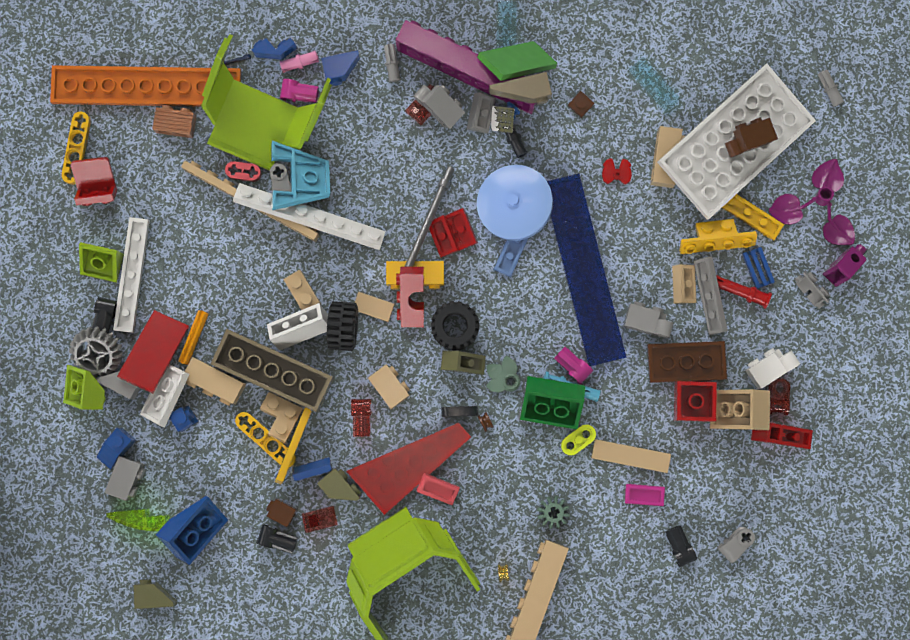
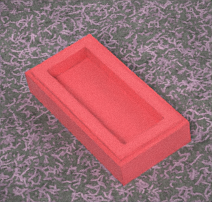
[416,473,460,505]

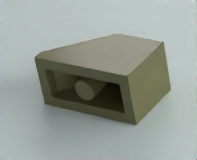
[441,351,486,375]
[133,579,177,609]

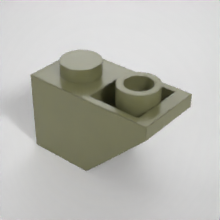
[317,468,361,501]

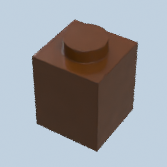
[266,498,298,527]

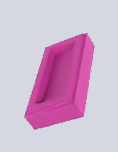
[625,484,665,506]

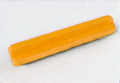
[178,310,208,365]

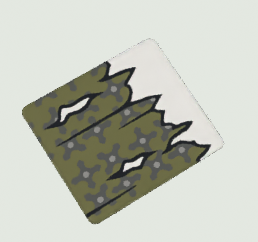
[491,106,514,133]

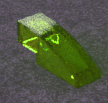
[106,509,169,531]

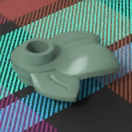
[486,356,520,393]

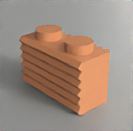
[152,105,197,138]

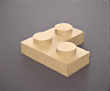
[260,392,303,444]

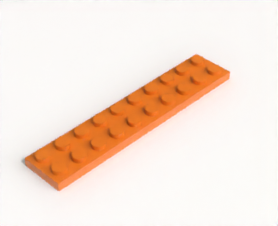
[50,65,241,107]

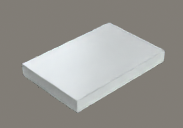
[140,364,189,427]

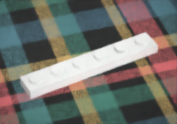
[113,217,150,333]

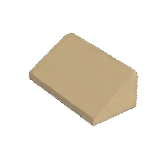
[672,264,696,304]

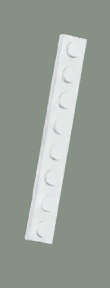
[233,183,386,250]

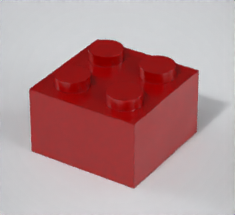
[674,381,717,422]

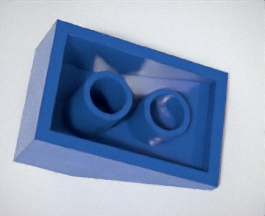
[156,496,228,565]

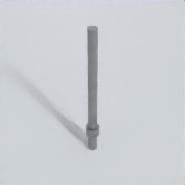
[404,166,454,267]

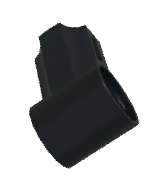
[92,297,117,334]
[256,524,298,553]
[665,525,697,568]

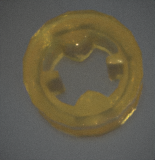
[497,564,509,582]

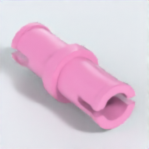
[280,50,319,73]

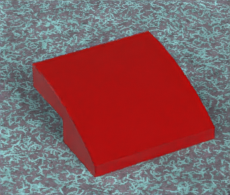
[429,208,478,258]

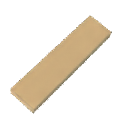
[591,439,671,473]

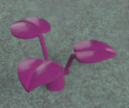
[769,159,855,245]

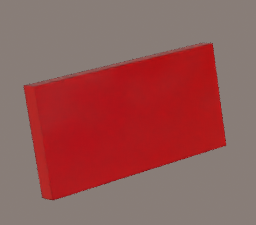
[117,310,189,394]

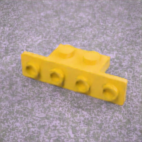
[679,219,757,254]

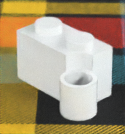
[745,348,800,389]

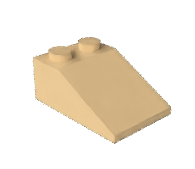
[710,389,770,430]

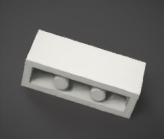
[267,303,328,350]

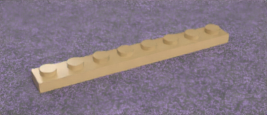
[181,161,319,242]

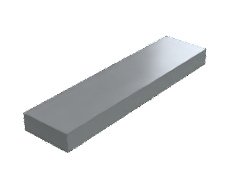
[694,256,728,335]

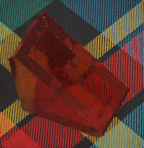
[302,506,338,533]

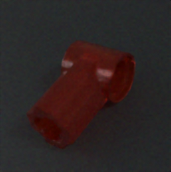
[351,399,371,437]

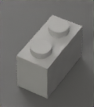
[104,456,145,501]

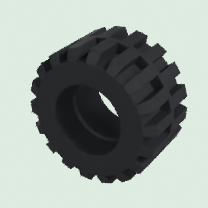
[326,301,358,351]
[431,301,479,351]

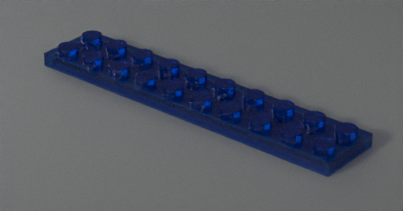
[547,173,627,367]

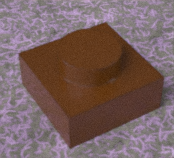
[568,91,595,118]

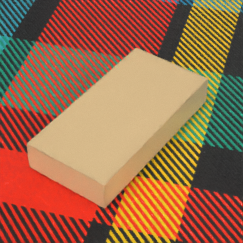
[355,292,395,322]

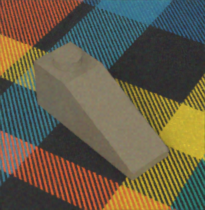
[489,72,552,105]

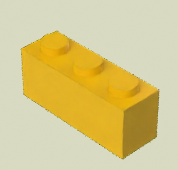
[386,261,444,290]

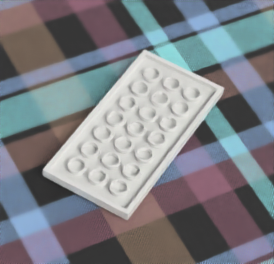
[657,64,816,220]

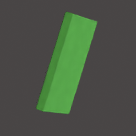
[477,41,558,81]

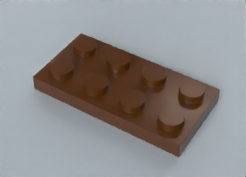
[647,341,727,383]

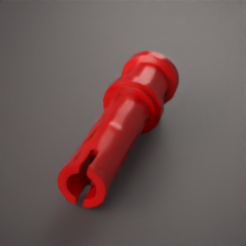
[716,275,772,309]

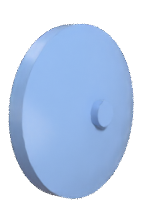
[477,165,553,241]

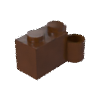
[725,117,778,158]

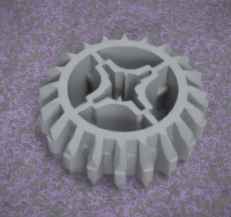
[69,326,123,377]

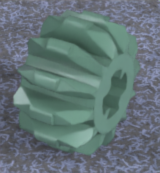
[537,496,570,529]

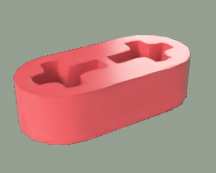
[225,161,262,182]

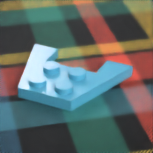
[271,141,330,211]

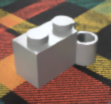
[413,85,465,129]
[623,301,674,338]

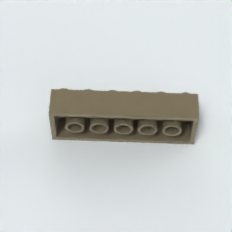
[210,329,334,413]

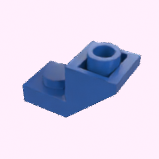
[251,38,297,60]

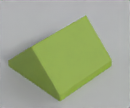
[79,242,124,283]

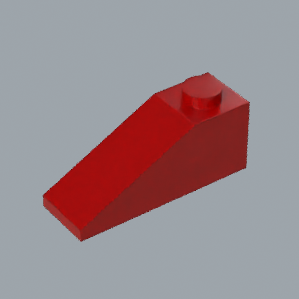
[751,423,813,449]

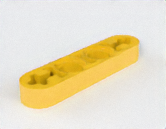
[62,111,91,185]
[235,412,296,467]

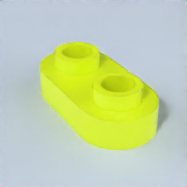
[561,424,596,455]

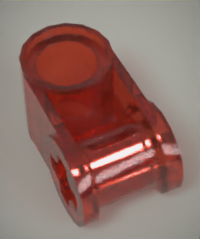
[769,378,791,416]

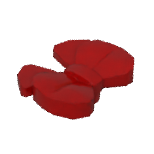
[602,158,632,185]

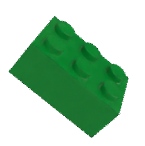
[520,376,585,430]

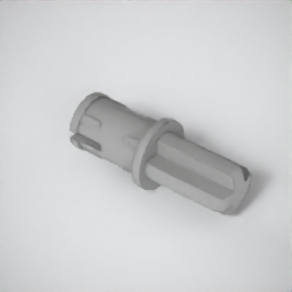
[384,44,401,82]
[818,70,845,107]

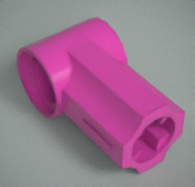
[280,79,319,103]
[554,347,593,385]

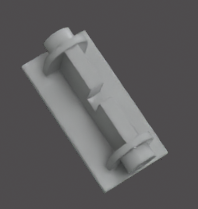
[794,270,830,309]

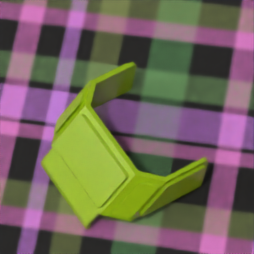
[201,34,332,171]
[346,506,481,640]

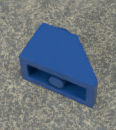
[321,50,360,86]
[97,427,136,470]

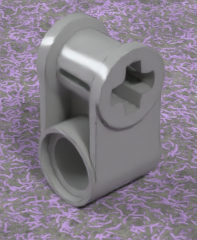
[270,163,291,192]
[717,527,755,563]

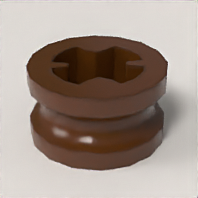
[477,412,494,432]

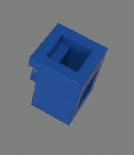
[169,405,198,432]

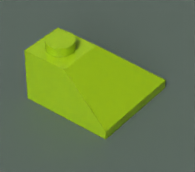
[63,365,106,410]

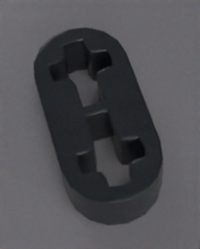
[441,406,478,417]

